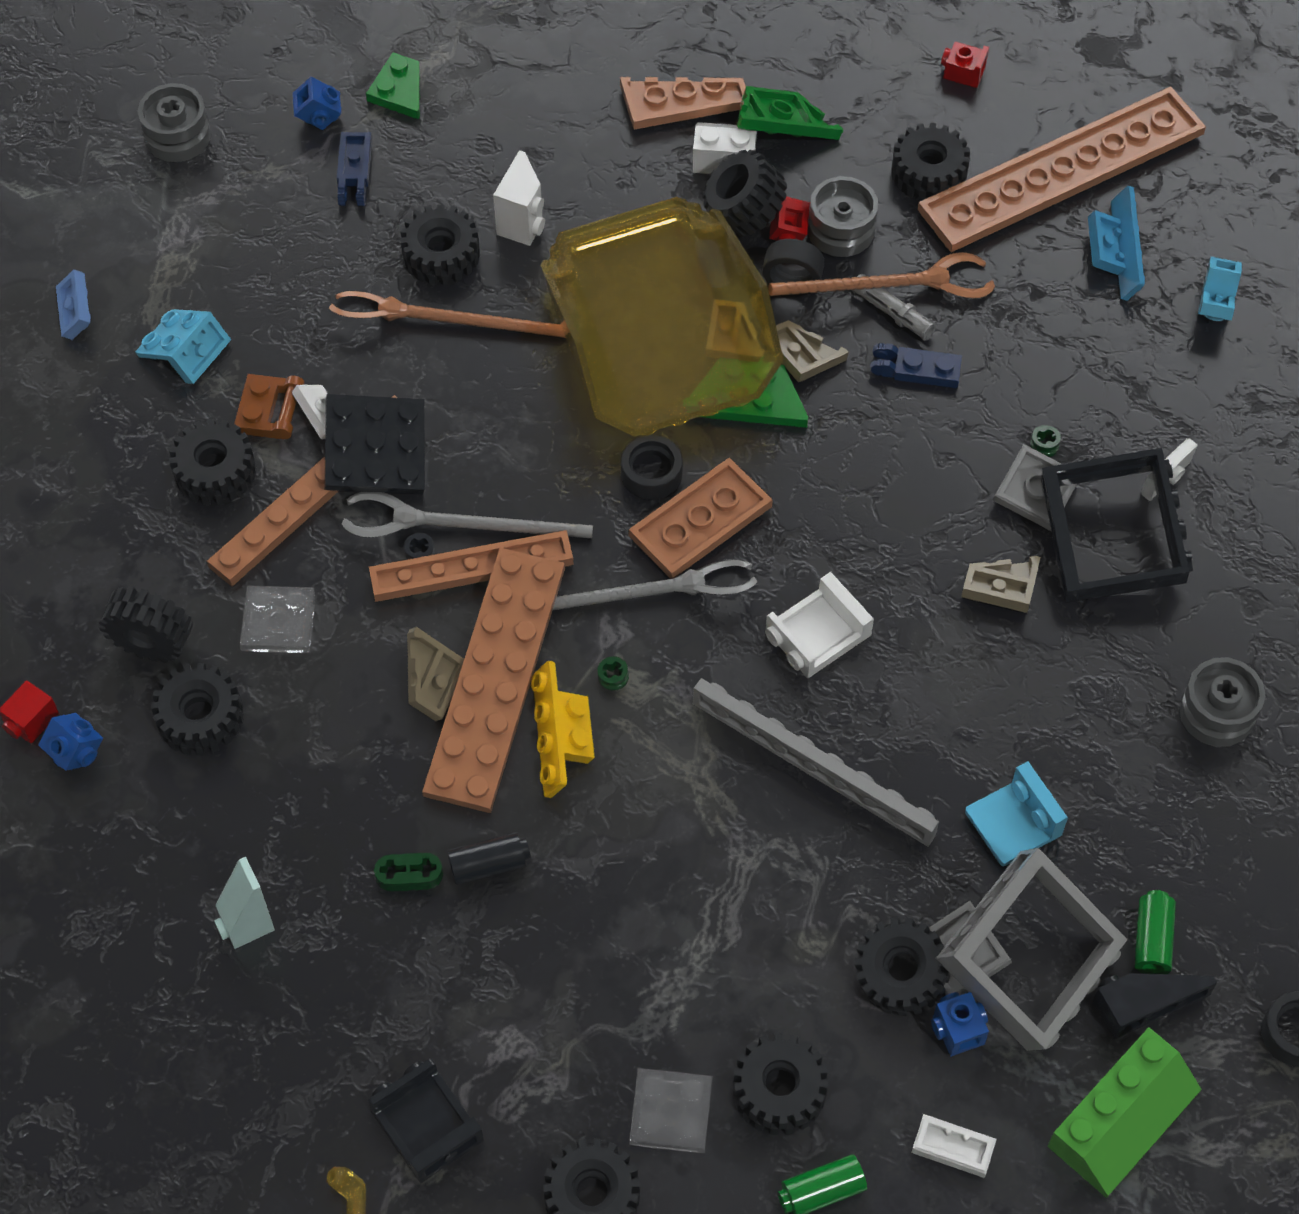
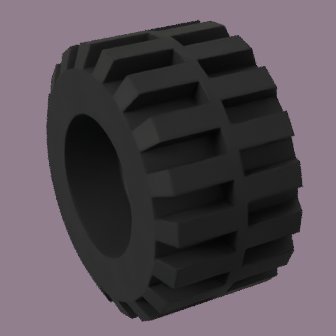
[702,150,787,236]

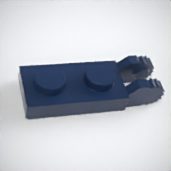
[337,132,372,206]
[870,343,962,388]

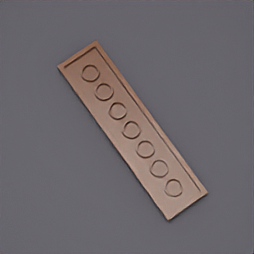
[422,548,565,813]

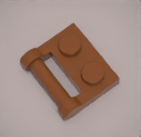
[234,374,305,439]

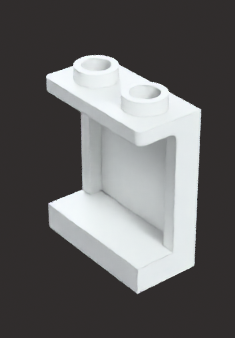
[765,572,874,678]

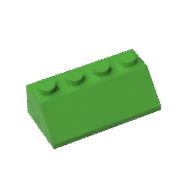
[1047,1027,1201,1198]

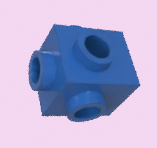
[292,77,342,130]
[38,713,103,771]
[931,992,989,1057]

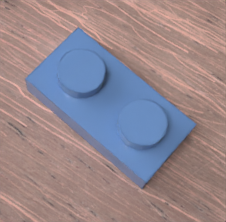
[56,270,91,340]

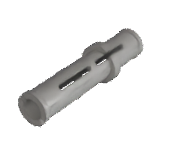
[852,274,936,341]

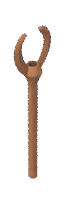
[768,252,995,298]
[329,291,568,338]

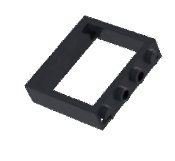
[1041,448,1193,603]

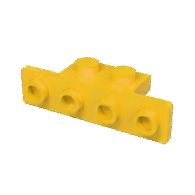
[531,661,595,798]

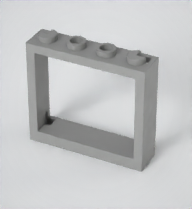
[936,848,1128,1051]

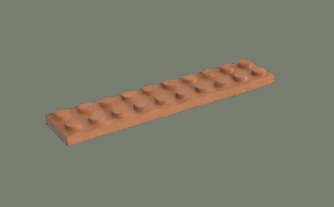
[918,86,1206,252]

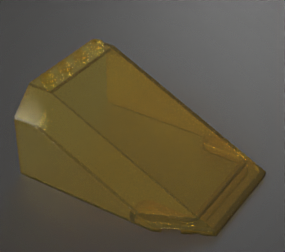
[541,197,784,437]

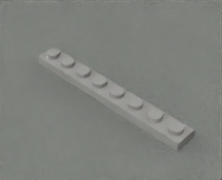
[693,678,939,847]

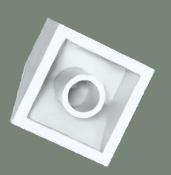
[692,122,757,174]
[493,150,545,246]

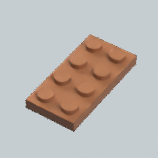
[629,458,773,579]

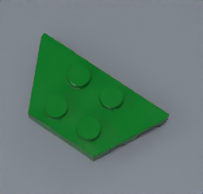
[737,86,844,140]
[684,359,808,428]

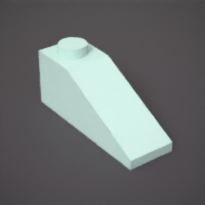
[214,857,275,949]

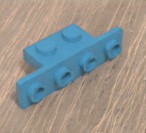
[1088,186,1145,301]

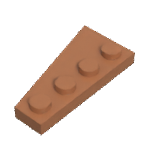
[620,77,746,130]

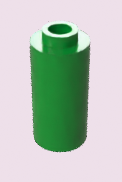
[1135,890,1176,974]
[777,1154,867,1214]

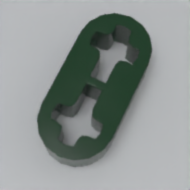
[374,853,443,891]

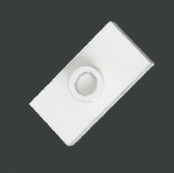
[292,385,328,439]
[1141,438,1198,501]
[911,1114,996,1178]

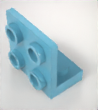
[135,309,231,384]
[965,761,1068,866]

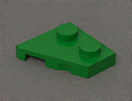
[366,52,420,119]

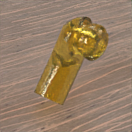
[326,1167,366,1214]

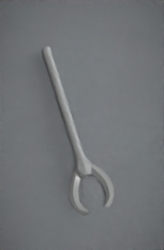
[342,492,593,538]
[553,560,757,610]

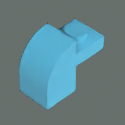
[1198,257,1242,321]

